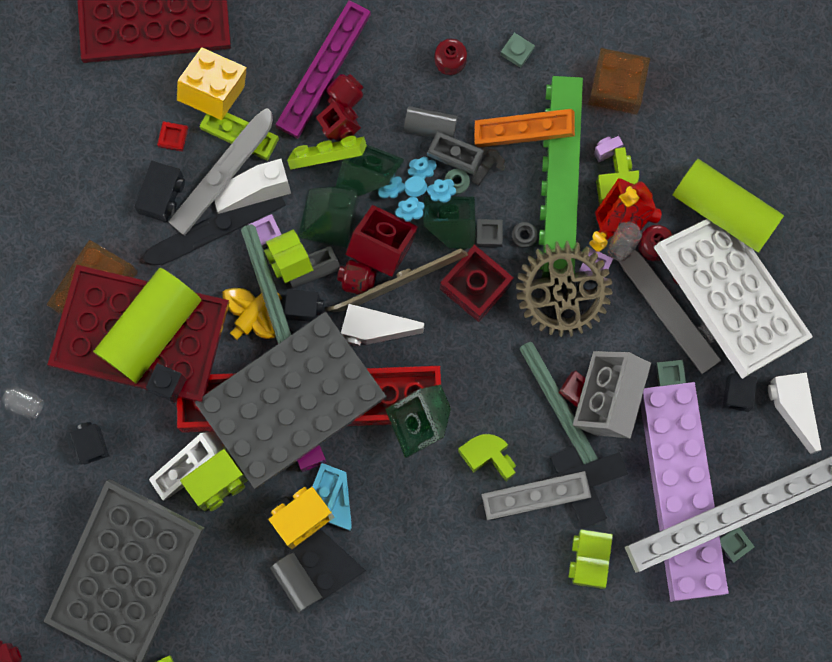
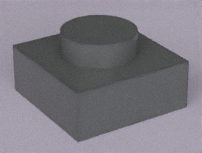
[477,219,503,247]

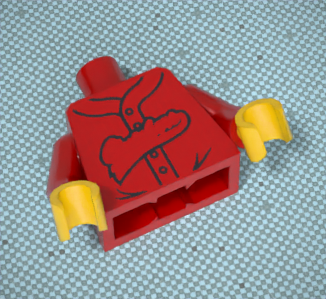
[589,178,662,252]

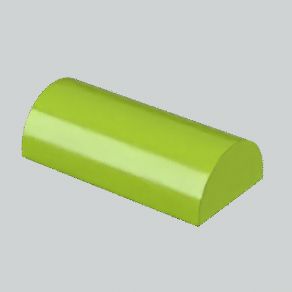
[673,159,784,253]
[93,268,201,384]

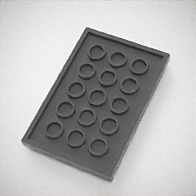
[195,312,387,490]
[44,479,205,662]

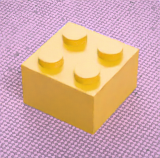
[177,47,247,120]
[268,487,335,549]

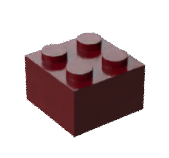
[346,205,418,277]
[440,244,514,322]

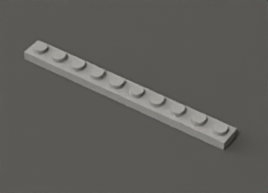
[625,456,832,573]

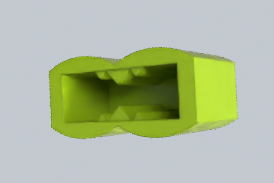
[264,229,314,283]
[568,530,613,589]

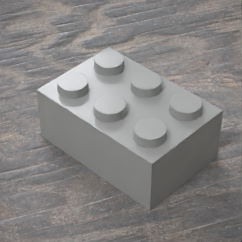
[573,351,651,438]

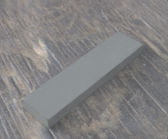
[482,471,591,520]

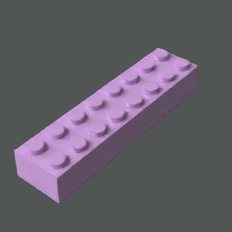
[640,382,729,602]

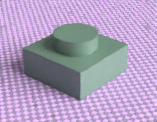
[500,32,535,68]
[655,360,686,387]
[720,527,755,563]

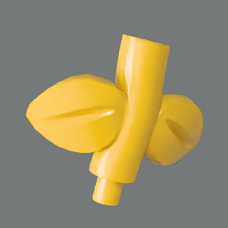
[222,288,282,340]

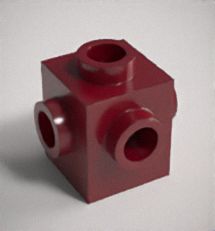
[316,101,361,142]

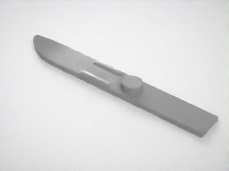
[168,108,273,235]
[617,245,721,374]

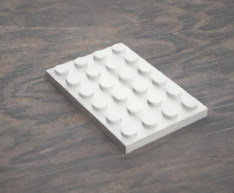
[654,219,813,379]

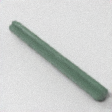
[241,224,291,344]
[520,342,598,464]

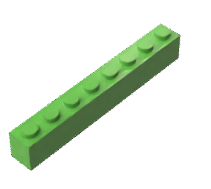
[539,76,583,278]

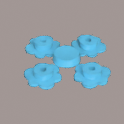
[376,157,456,222]

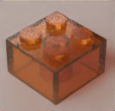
[588,48,650,115]

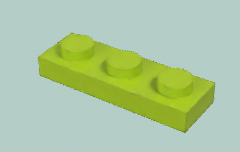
[199,112,279,161]
[287,136,367,170]

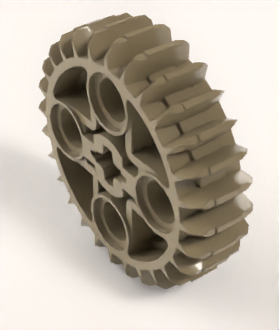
[516,241,613,337]

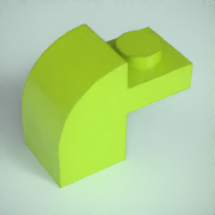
[596,147,639,206]
[458,434,516,481]

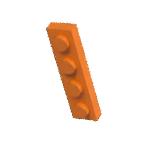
[475,109,575,147]

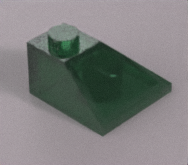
[335,145,404,196]
[298,187,359,248]
[424,196,475,250]
[385,384,451,458]

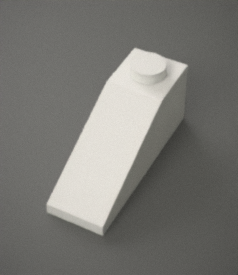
[214,159,291,214]
[341,304,424,347]
[768,373,821,454]
[149,431,229,500]

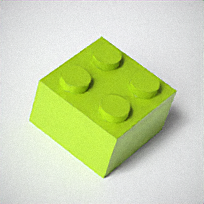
[180,449,248,511]

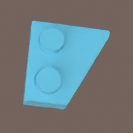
[312,463,352,531]

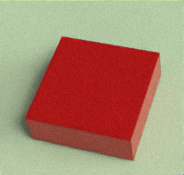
[157,121,188,152]

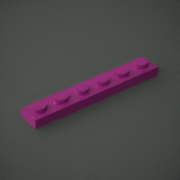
[275,0,371,139]

